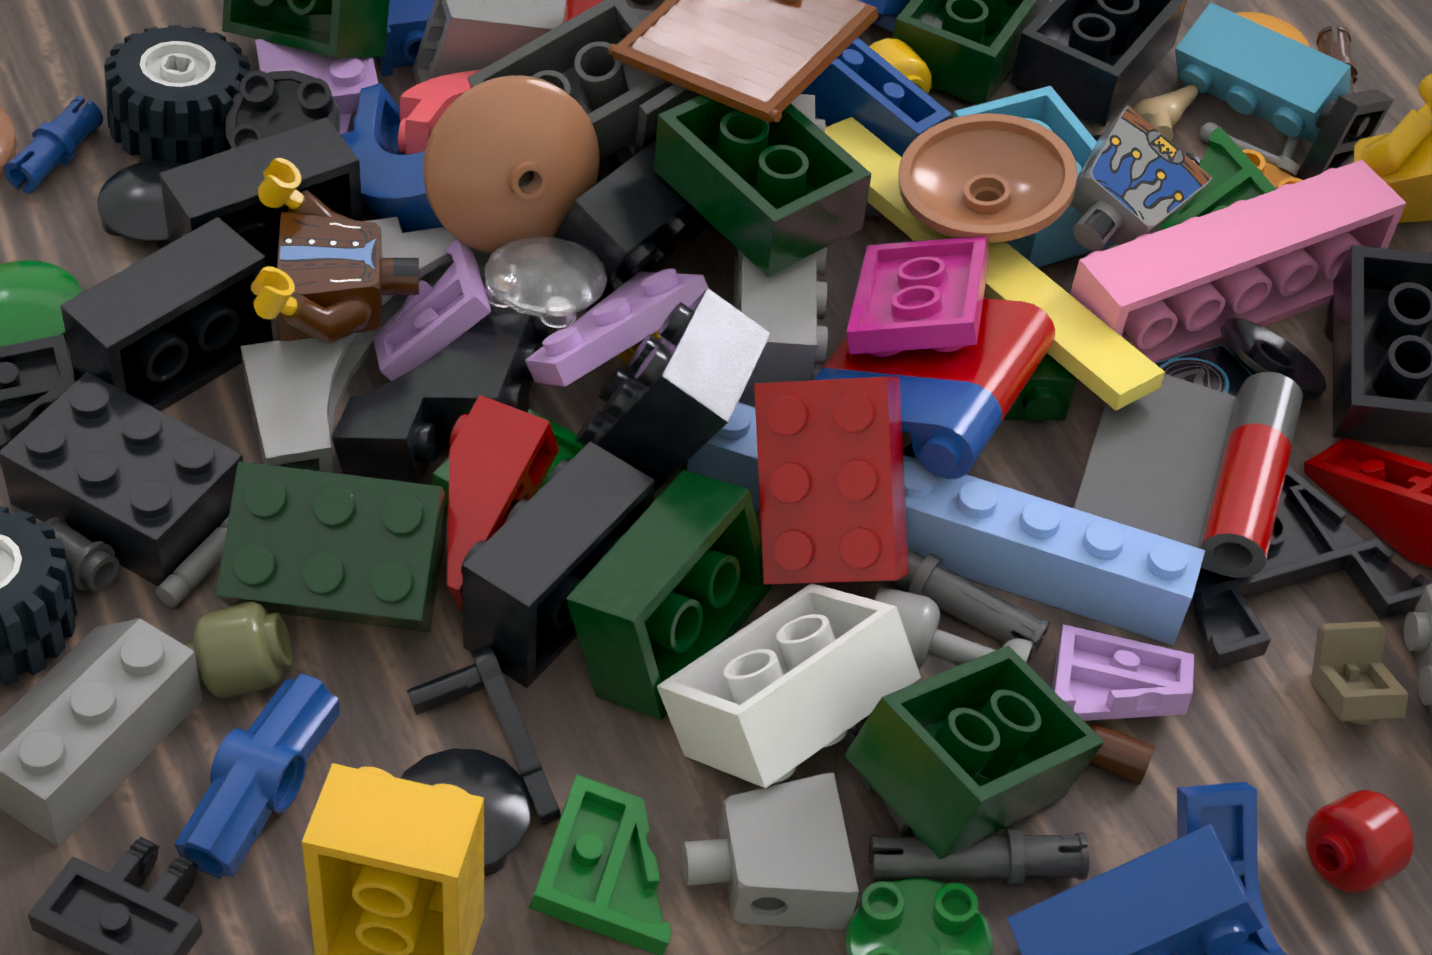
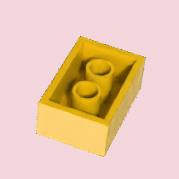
[302,763,484,955]

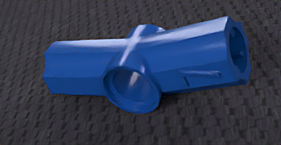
[174,673,340,879]

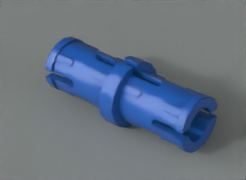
[4,96,104,193]

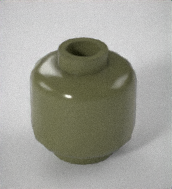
[184,602,293,699]

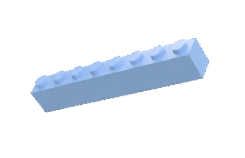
[687,402,1205,646]

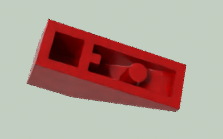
[447,395,559,612]
[1303,438,1432,568]

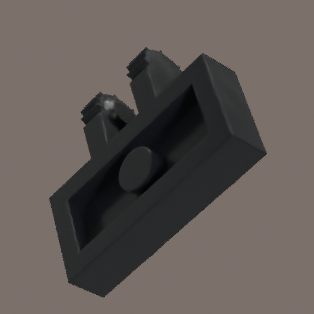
[28,836,203,955]

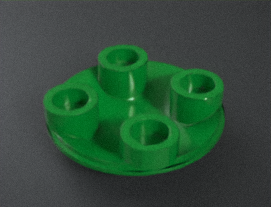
[0,260,82,347]
[846,878,993,955]

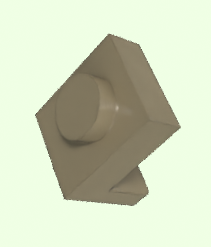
[1311,621,1409,725]

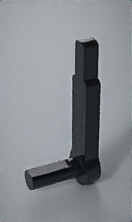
[407,645,561,826]

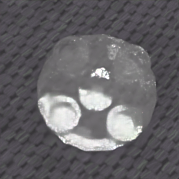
[484,237,607,328]

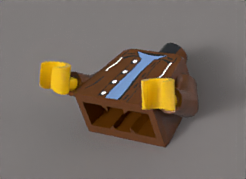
[251,158,419,343]

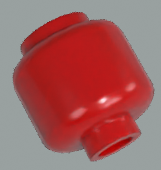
[1305,790,1414,893]

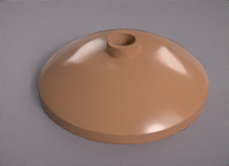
[423,75,600,255]
[899,113,1077,243]

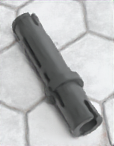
[889,548,1051,660]
[869,828,1089,886]

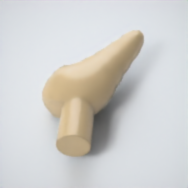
[1133,85,1198,142]

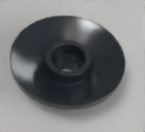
[1221,318,1327,398]

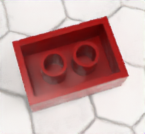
[754,377,909,584]

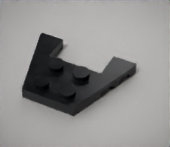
[1193,466,1432,670]

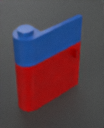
[813,298,1056,479]

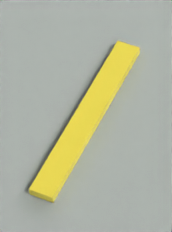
[825,117,1165,411]

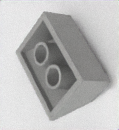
[0,618,203,847]

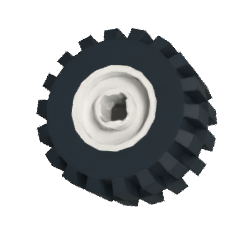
[104,25,251,164]
[0,506,77,686]

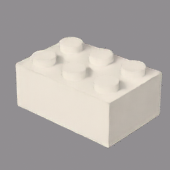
[657,583,921,788]

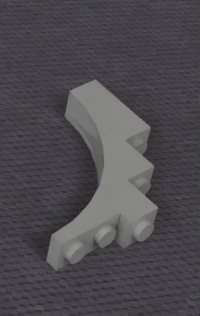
[241,217,524,473]

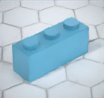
[1175,2,1351,143]

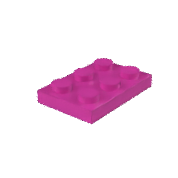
[846,236,989,357]

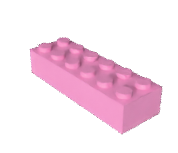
[1070,160,1406,363]

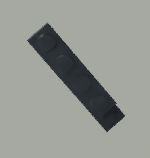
[332,245,571,484]

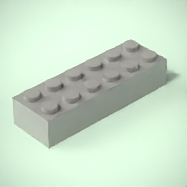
[733,94,828,407]

